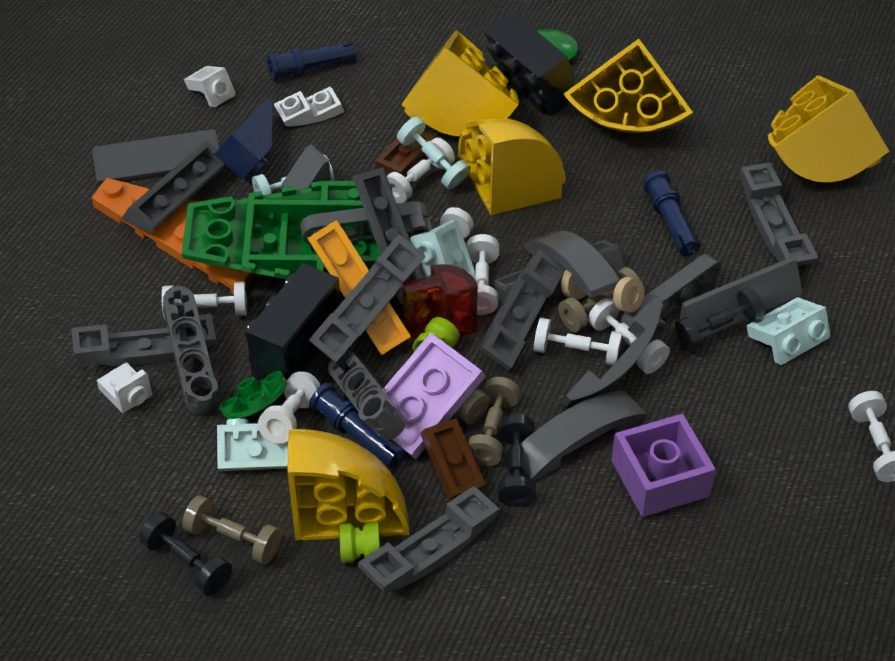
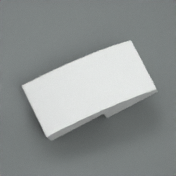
[274,86,344,126]

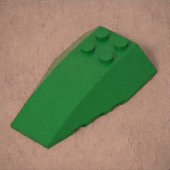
[181,181,381,279]

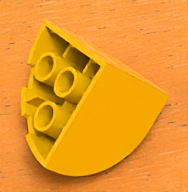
[401,30,519,136]
[564,39,694,133]
[768,75,890,182]
[458,118,566,216]
[288,429,410,541]

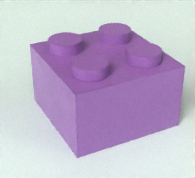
[611,413,716,517]

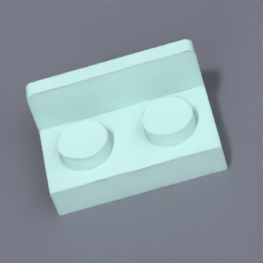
[410,220,475,300]
[747,297,830,365]
[217,418,288,471]

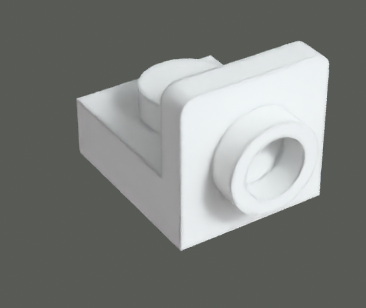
[184,66,236,107]
[97,362,152,413]

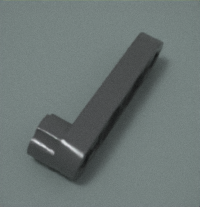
[300,201,432,246]
[620,254,721,344]
[163,286,218,415]
[328,349,407,440]

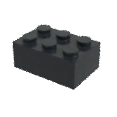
[484,11,575,116]
[245,263,341,381]

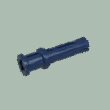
[267,42,357,80]
[642,171,699,256]
[309,383,405,469]

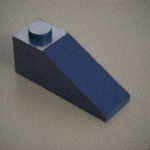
[214,98,273,179]

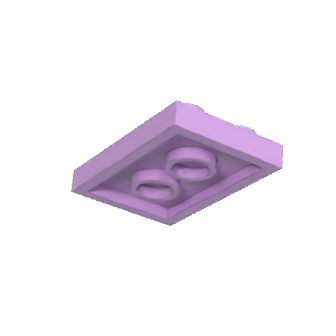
[384,333,486,459]

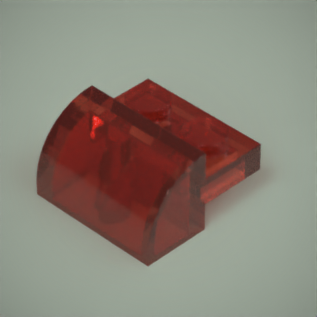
[402,264,478,340]

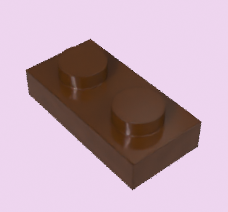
[375,132,435,177]
[420,418,486,501]

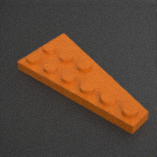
[92,178,255,295]

